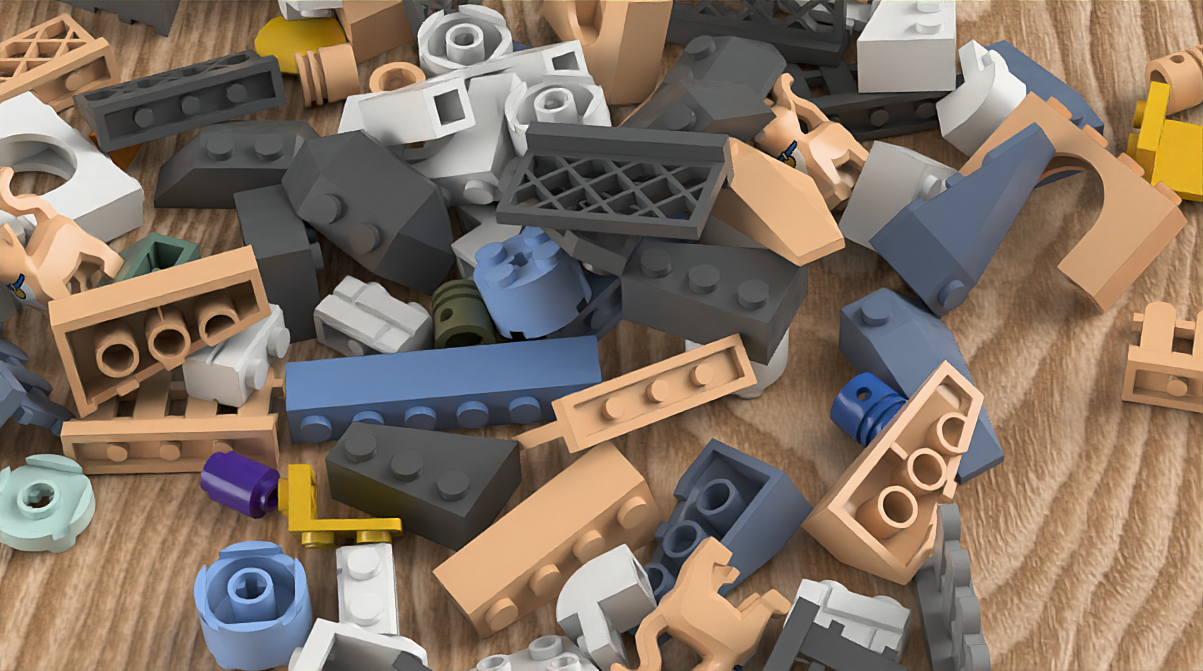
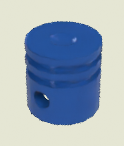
[830,372,907,448]

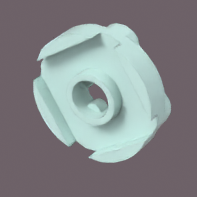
[0,454,96,553]

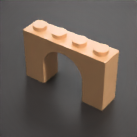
[542,0,673,107]
[958,91,1188,313]

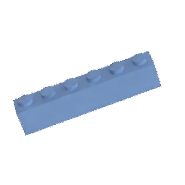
[285,335,602,444]

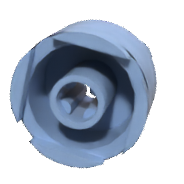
[473,226,592,339]
[194,541,314,671]

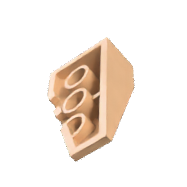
[710,137,846,267]
[801,360,984,585]

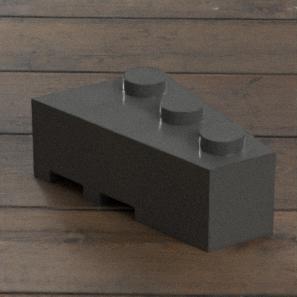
[233,184,325,344]
[621,241,809,366]
[325,422,522,552]

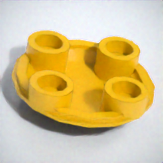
[255,15,346,76]

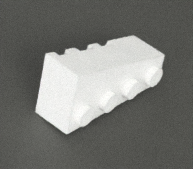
[857,0,956,93]

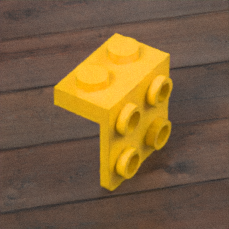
[1126,81,1203,202]
[278,464,403,549]

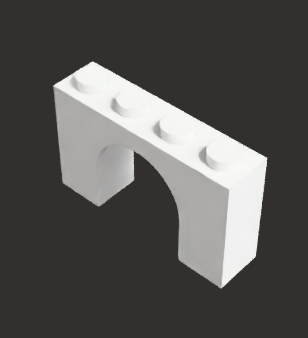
[358,39,589,147]
[337,72,522,208]
[0,91,145,243]

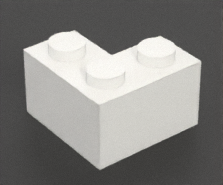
[838,140,958,252]

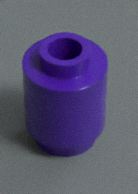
[200,451,280,519]

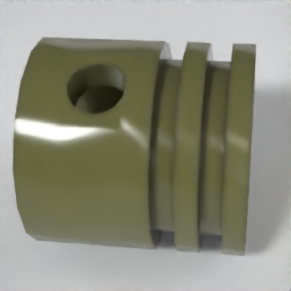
[431,279,496,349]

